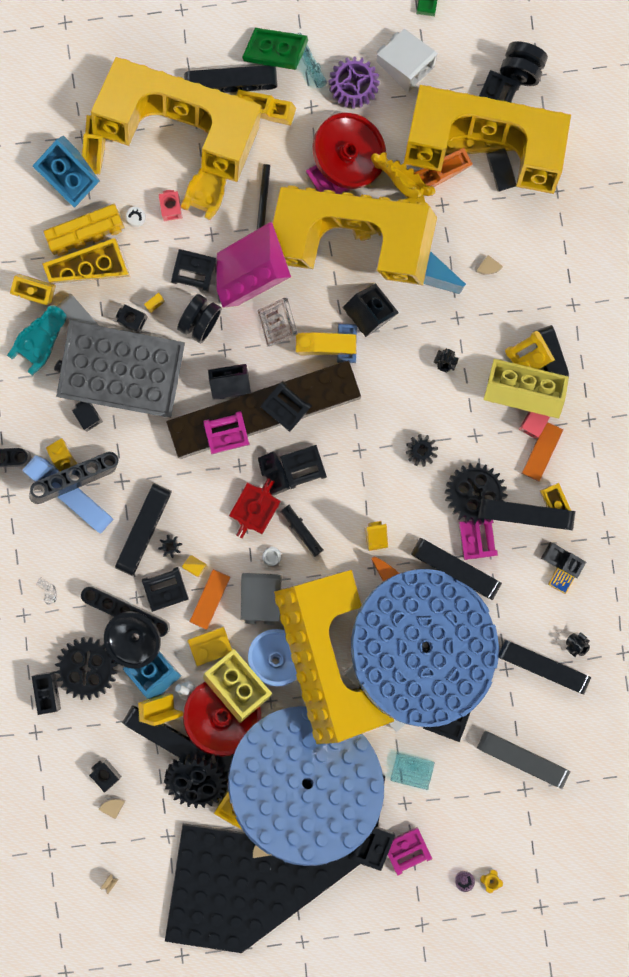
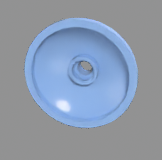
[248,629,297,687]

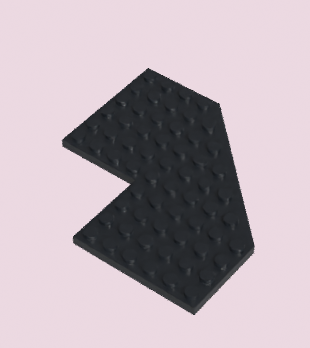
[165,775,385,953]

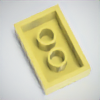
[203,649,272,722]

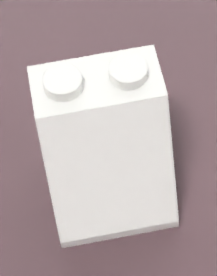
[376,29,438,93]

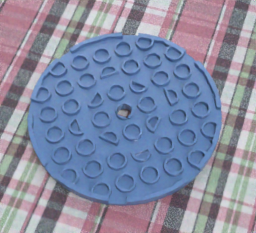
[351,569,499,727]
[228,706,384,866]

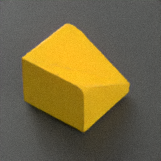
[182,555,207,577]

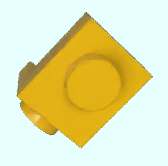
[46,438,77,471]

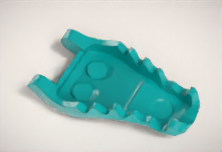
[7,306,67,376]

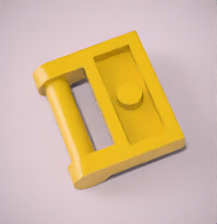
[505,331,555,369]

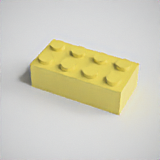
[484,359,569,419]

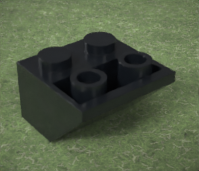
[208,364,251,399]

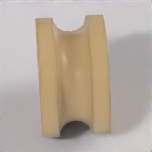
[100,874,119,894]

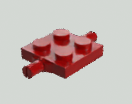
[229,478,281,539]

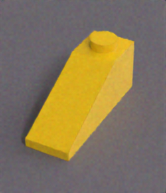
[296,332,357,356]

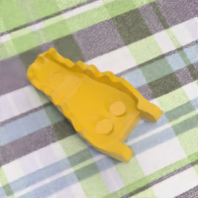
[371,152,436,199]
[181,168,227,220]

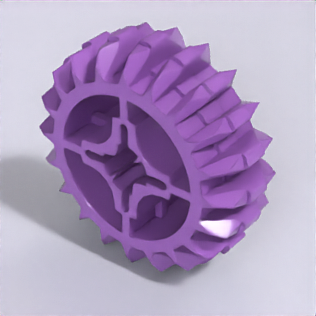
[329,56,380,109]

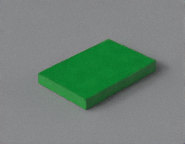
[242,27,308,70]

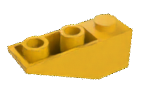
[364,521,388,551]

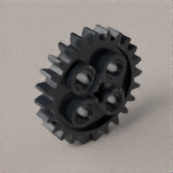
[445,463,508,525]
[55,637,118,700]
[164,754,228,808]

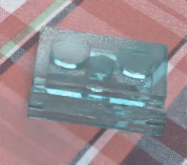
[390,753,435,790]

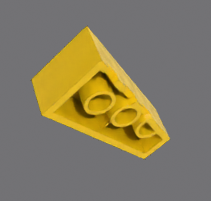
[42,238,130,284]

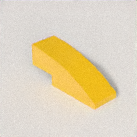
[236,90,296,126]
[82,115,106,175]

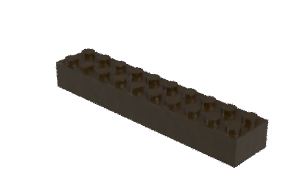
[166,360,361,459]

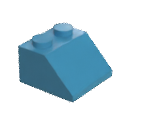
[123,651,181,699]

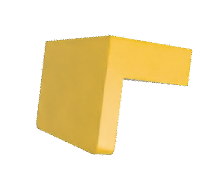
[138,693,183,726]

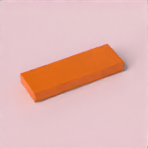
[521,422,563,482]
[190,569,231,630]

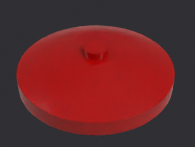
[312,113,386,189]
[183,682,261,756]

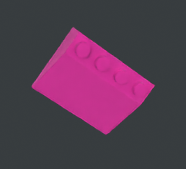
[217,222,291,308]

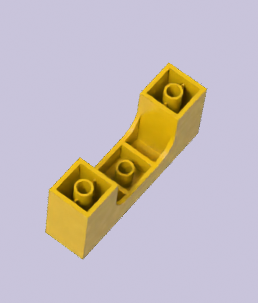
[91,57,262,182]
[404,85,571,194]
[273,185,437,285]
[274,570,394,744]

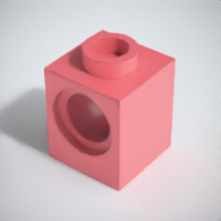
[159,190,183,221]
[519,412,550,439]

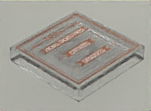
[257,298,298,347]

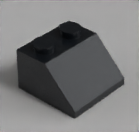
[342,283,399,337]

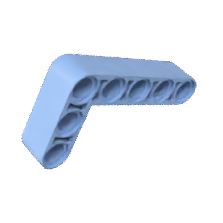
[23,455,114,534]

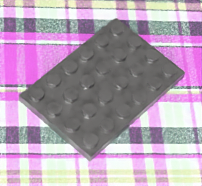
[56,320,185,418]

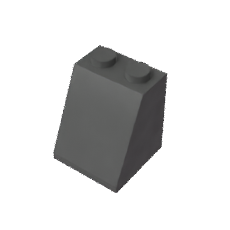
[240,573,282,625]

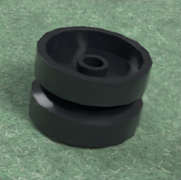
[500,41,548,86]
[177,294,222,344]

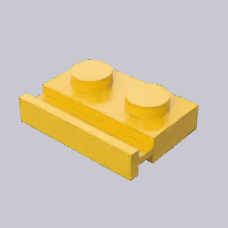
[187,627,233,666]

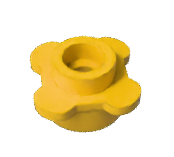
[480,870,503,893]

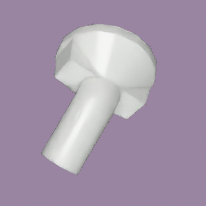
[175,682,196,701]

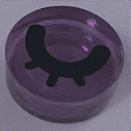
[455,871,475,892]

